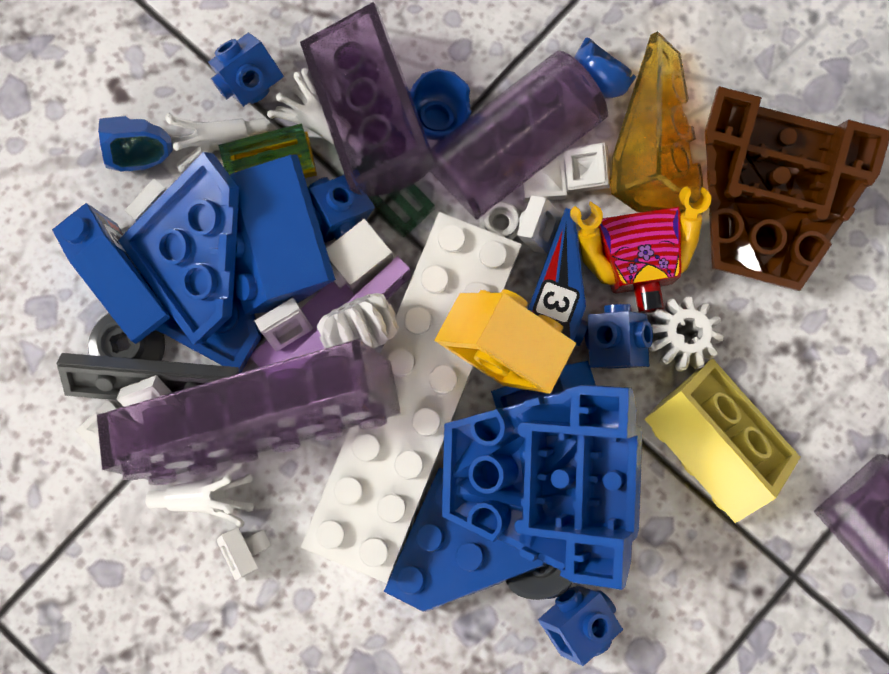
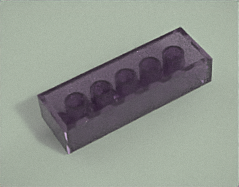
[97,339,401,485]

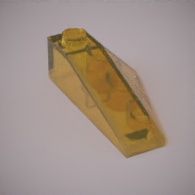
[610,31,703,215]

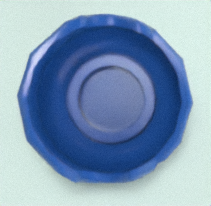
[572,37,636,99]
[407,69,472,141]

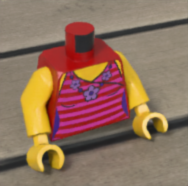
[570,186,711,314]

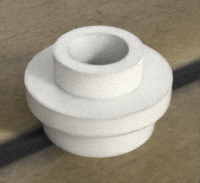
[479,201,521,240]

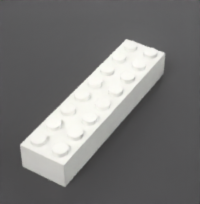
[300,212,521,583]

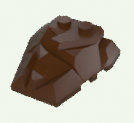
[705,86,889,291]

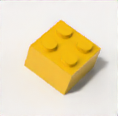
[434,289,576,394]

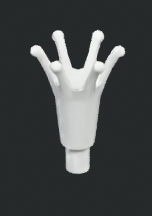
[267,68,366,158]
[165,113,268,173]
[146,459,254,528]

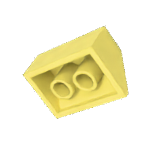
[644,359,801,523]

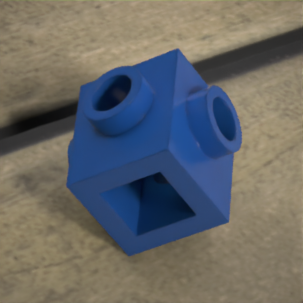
[208,32,284,107]
[308,172,375,243]
[585,304,653,369]
[537,585,623,666]

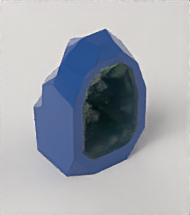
[98,116,173,172]

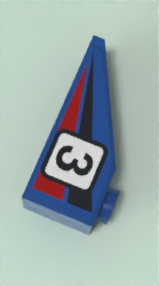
[52,203,171,344]
[528,208,588,346]

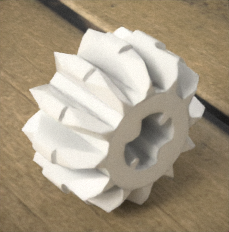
[317,293,399,361]
[649,297,724,372]

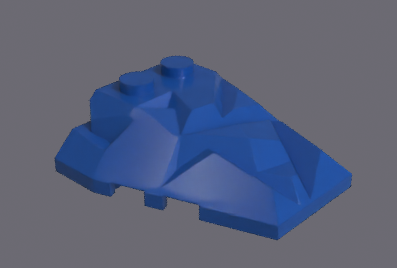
[442,385,643,590]

